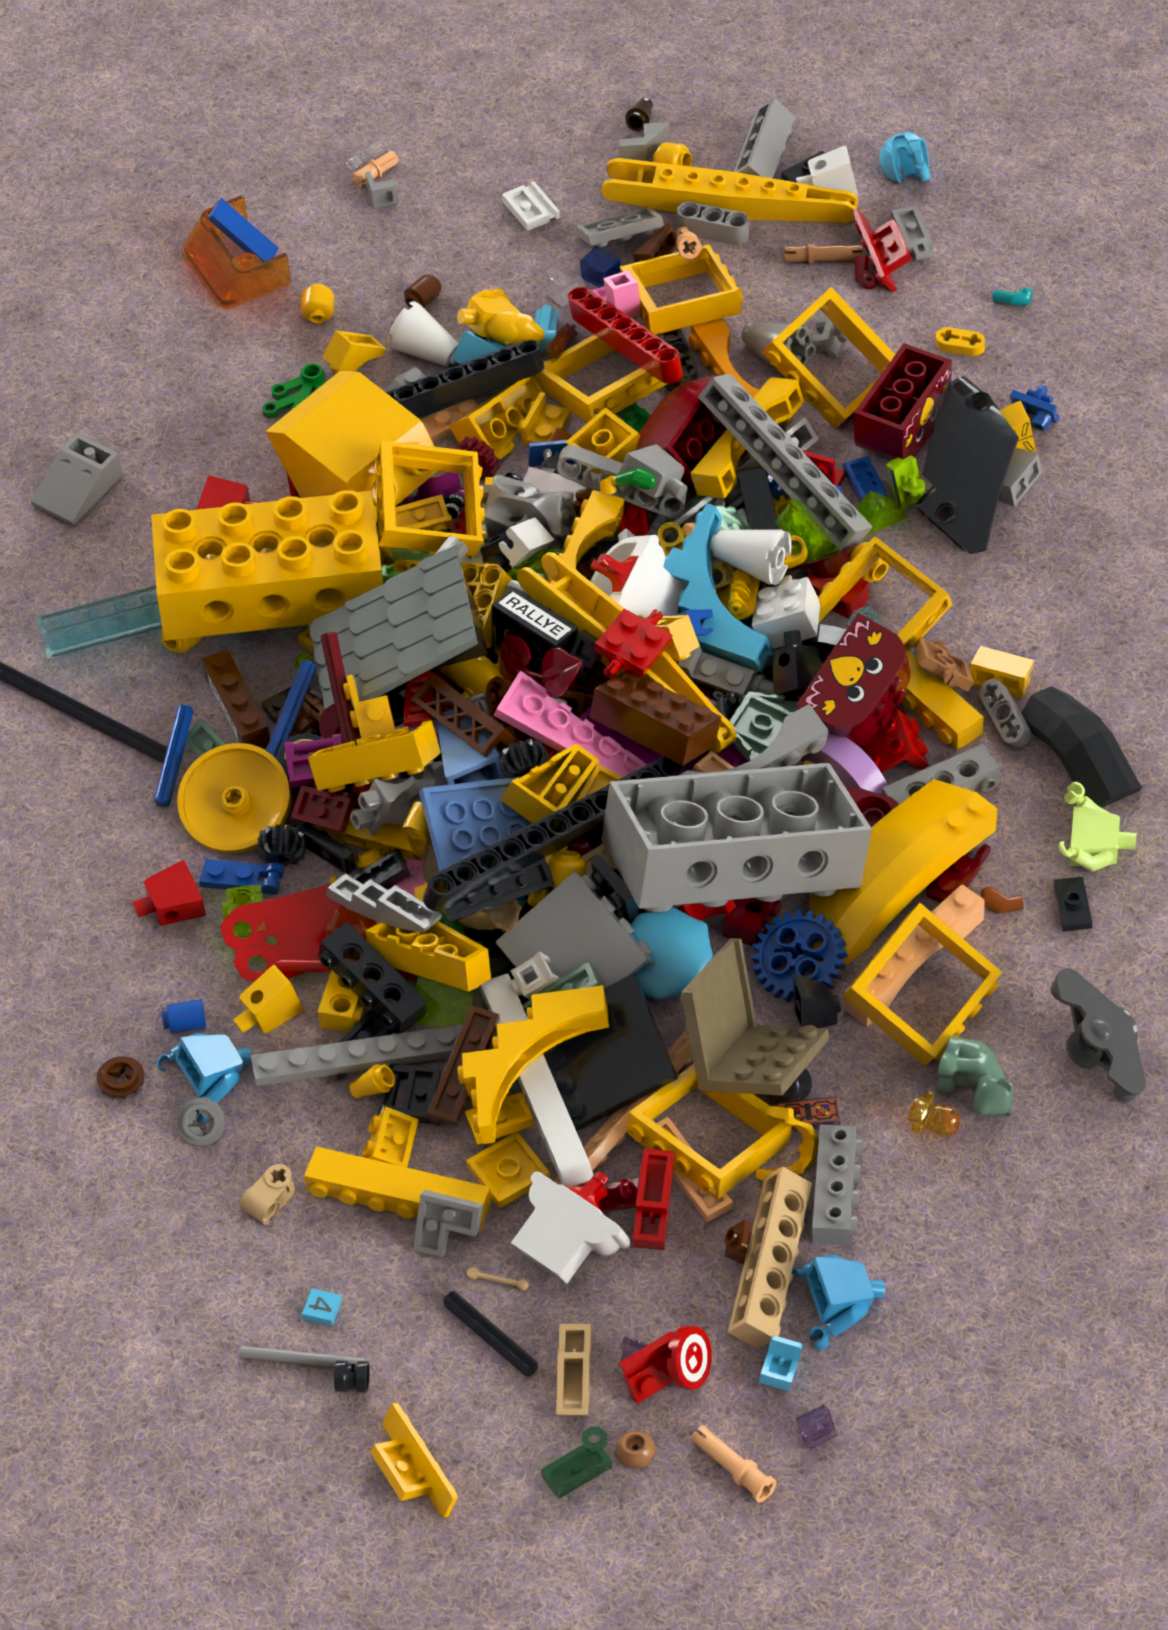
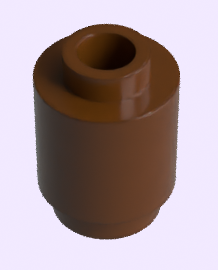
[404,274,442,308]

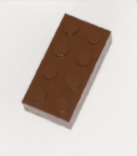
[589,670,721,766]

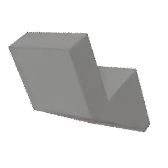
[619,122,670,161]

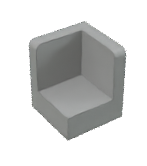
[365,171,399,208]

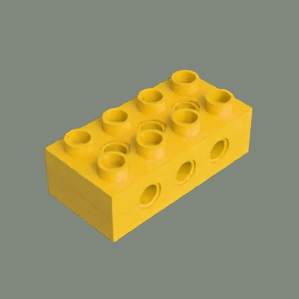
[151,490,383,641]

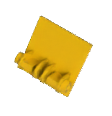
[717,569,759,620]

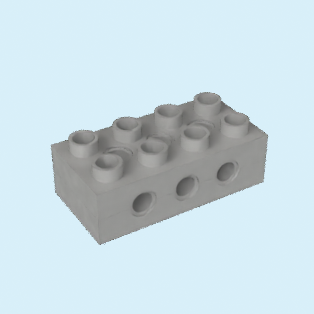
[601,763,872,912]

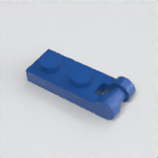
[199,859,284,895]

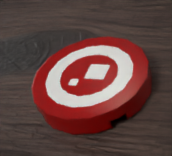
[667,1326,712,1390]

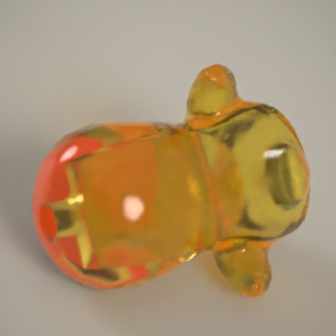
[908,1091,961,1137]

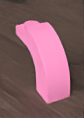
[591,270,640,319]

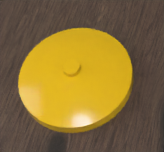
[177,743,292,854]

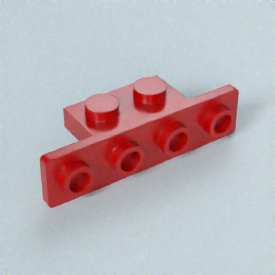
[853,208,912,292]

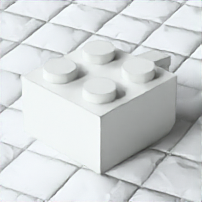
[752,575,820,649]

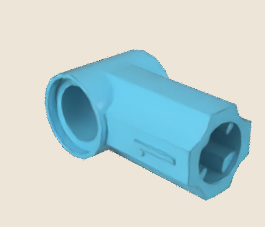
[535,305,559,353]

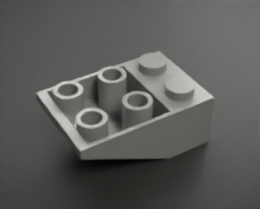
[31,433,123,526]

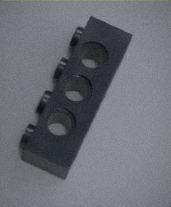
[318,922,428,1034]

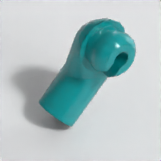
[992,287,1033,306]

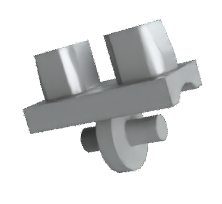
[812,315,848,358]

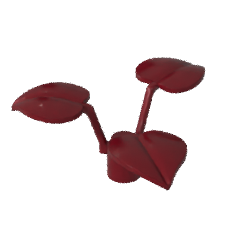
[498,634,583,741]

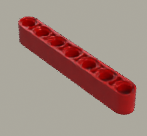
[567,287,683,384]

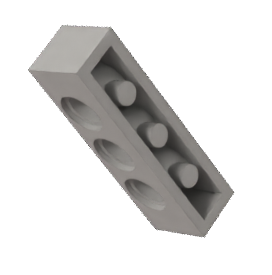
[882,744,1000,804]

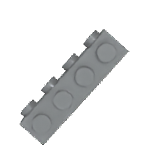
[734,98,795,178]
[812,1125,862,1245]

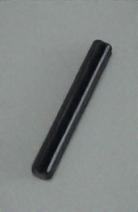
[443,1291,538,1377]

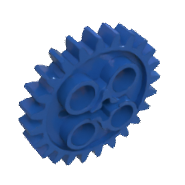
[751,909,848,1002]

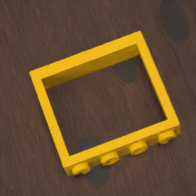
[620,244,744,335]
[762,287,895,428]
[536,335,667,423]
[375,440,486,557]
[818,536,953,653]
[843,903,1002,1065]
[626,1064,793,1200]

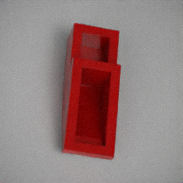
[633,1148,675,1250]

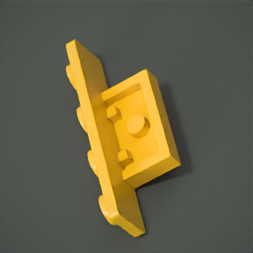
[343,675,396,783]
[370,1403,458,1518]

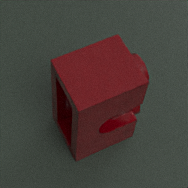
[722,897,782,947]

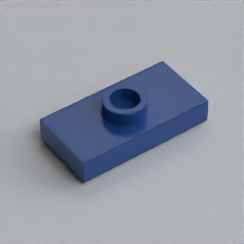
[843,456,887,507]

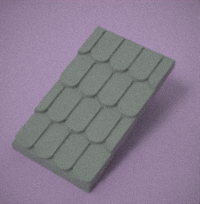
[309,545,488,709]

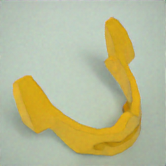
[755,1106,819,1181]

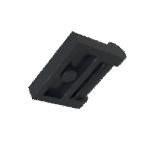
[377,1064,441,1124]

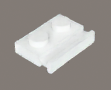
[502,181,560,231]

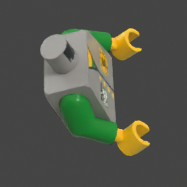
[600,444,687,499]

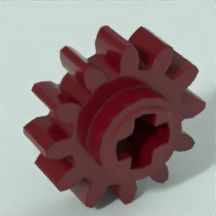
[455,436,500,480]

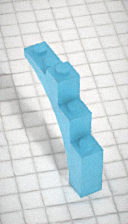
[663,503,773,672]

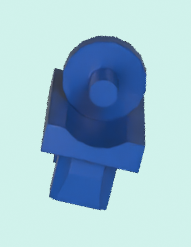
[1010,385,1059,432]

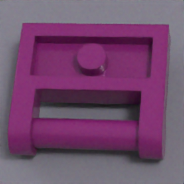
[284,733,343,788]

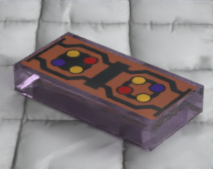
[776,1096,840,1132]

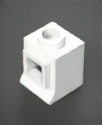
[510,952,560,1000]

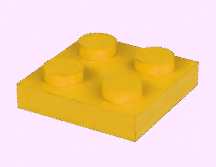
[466,1131,551,1209]

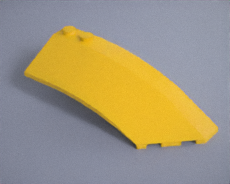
[809,779,998,971]

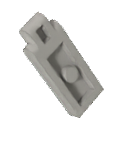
[892,205,933,261]

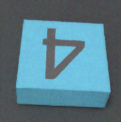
[302,1288,342,1326]

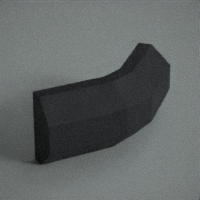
[1021,686,1142,808]

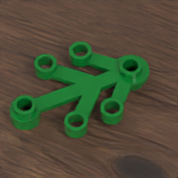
[262,363,326,418]

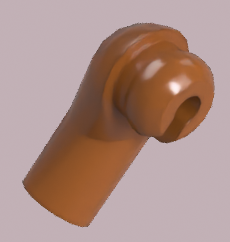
[981,887,1024,914]

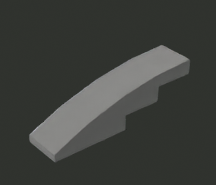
[326,874,442,933]

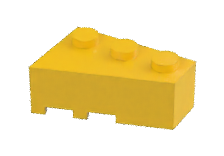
[499,743,600,823]

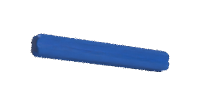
[266,660,317,760]
[154,704,193,807]

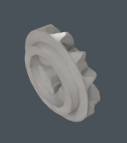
[177,1097,225,1146]

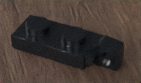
[288,820,356,875]

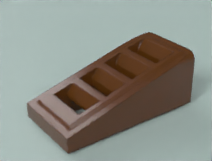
[633,223,676,263]

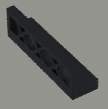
[444,858,555,923]

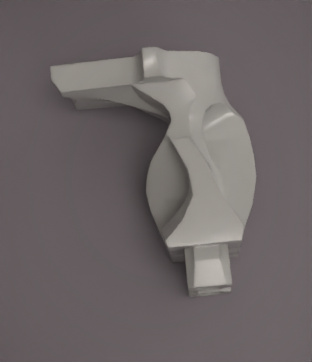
[480,475,578,546]
[350,760,447,835]

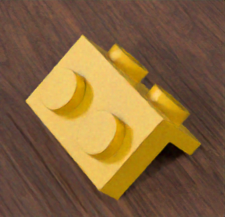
[395,495,452,532]

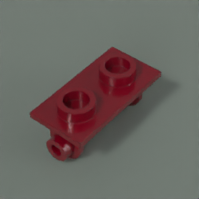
[581,1178,639,1212]

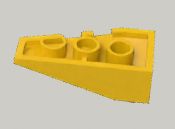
[449,375,545,460]

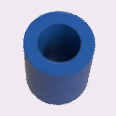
[162,999,206,1034]

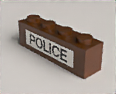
[202,649,270,749]

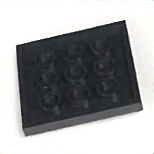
[543,974,678,1131]

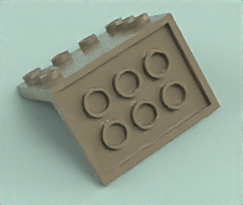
[680,938,830,1095]

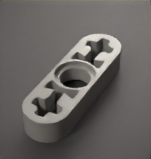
[979,679,1031,748]

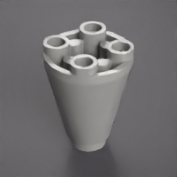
[741,322,816,374]

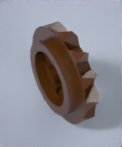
[97,1056,145,1099]

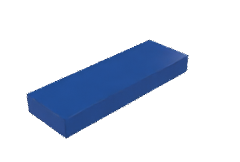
[207,198,279,268]

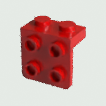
[859,709,929,773]

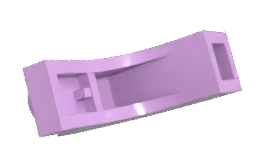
[800,733,888,794]

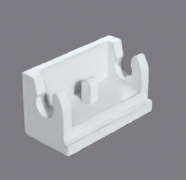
[499,517,555,568]

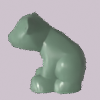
[937,1035,1013,1117]

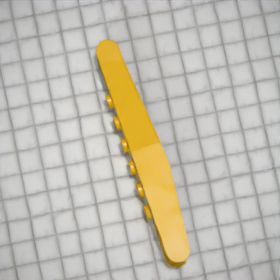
[601,158,858,223]
[517,552,737,754]

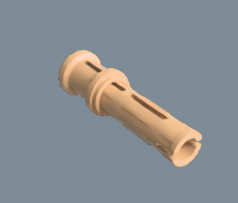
[675,226,701,259]
[691,1426,777,1503]

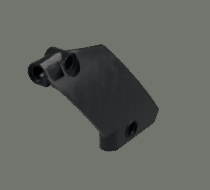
[914,376,1019,554]

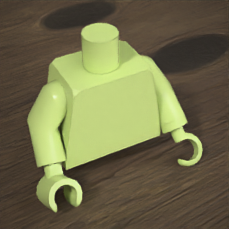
[1059,782,1137,872]

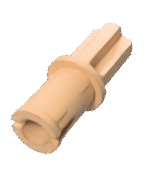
[351,151,399,187]

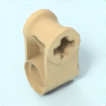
[239,1164,295,1225]

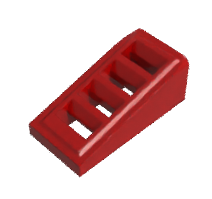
[403,672,436,727]

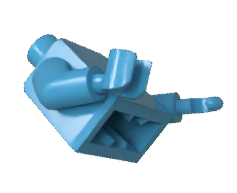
[157,1033,252,1123]
[790,1254,885,1350]

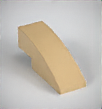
[556,1324,592,1416]

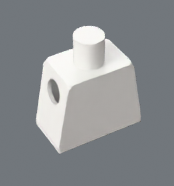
[796,146,858,196]

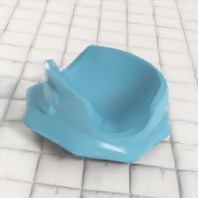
[631,907,713,1000]

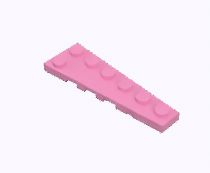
[494,671,647,777]

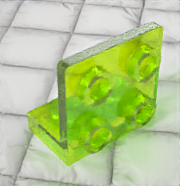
[775,498,840,563]
[415,976,480,1028]

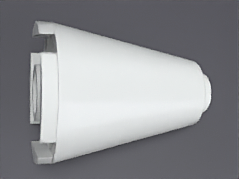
[387,301,459,367]
[710,529,792,585]

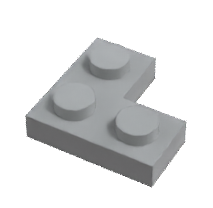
[413,1190,483,1258]

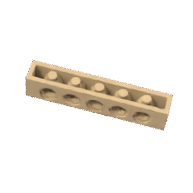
[728,1166,812,1348]

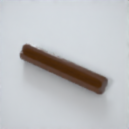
[545,323,577,359]

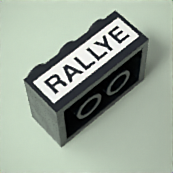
[492,587,578,674]

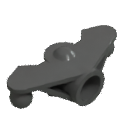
[1050,968,1146,1102]

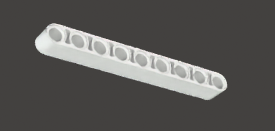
[480,973,594,1187]

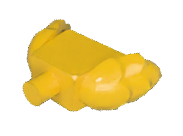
[457,288,544,346]

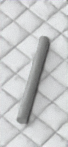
[240,1346,366,1368]

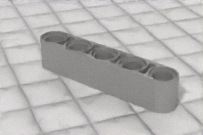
[557,445,687,518]

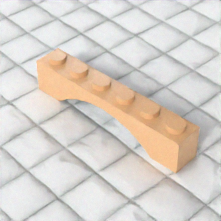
[845,884,985,1027]

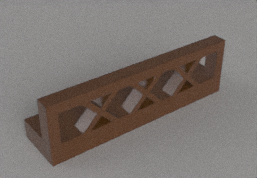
[411,673,517,757]
[427,1005,500,1126]

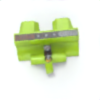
[886,455,926,511]

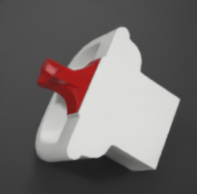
[590,535,687,617]
[511,1171,630,1284]

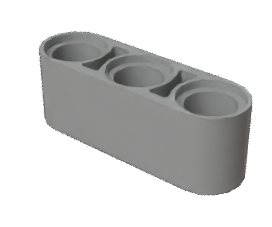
[677,201,749,245]

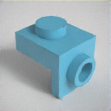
[759,1336,802,1391]

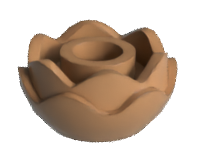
[615,1431,656,1468]

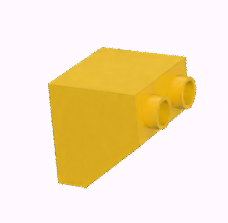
[265,371,437,522]

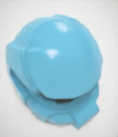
[879,132,930,183]

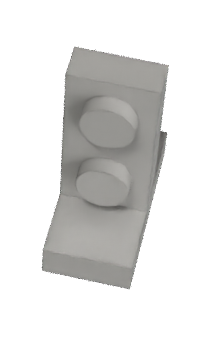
[678,644,755,696]

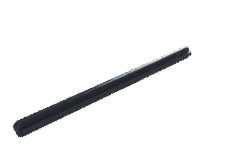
[0,661,167,763]

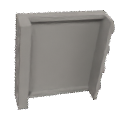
[496,871,655,988]

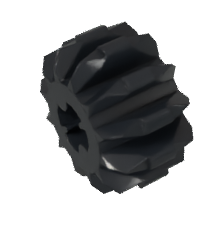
[499,739,550,778]
[257,825,306,866]

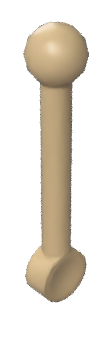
[467,1267,529,1291]

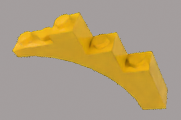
[458,985,609,1144]

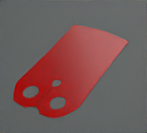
[220,883,367,983]

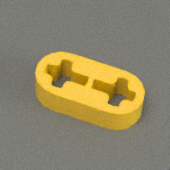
[936,327,985,356]

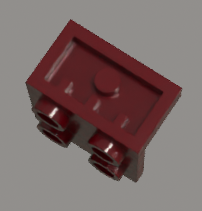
[291,783,361,834]

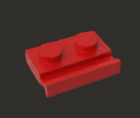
[619,1331,674,1404]

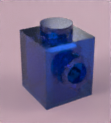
[580,246,621,288]

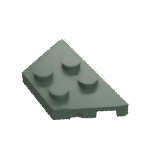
[729,691,798,761]

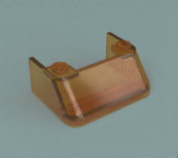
[181,195,292,309]

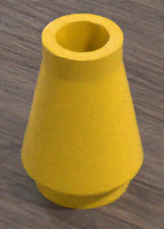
[349,1064,395,1099]

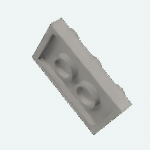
[576,207,664,247]

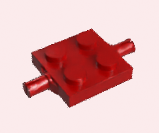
[593,608,673,679]

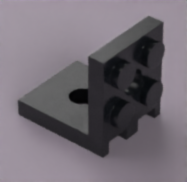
[590,855,646,925]

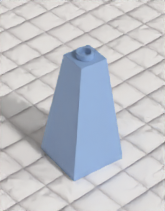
[437,708,506,785]

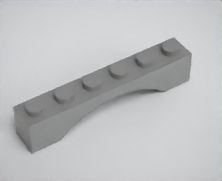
[679,704,829,776]

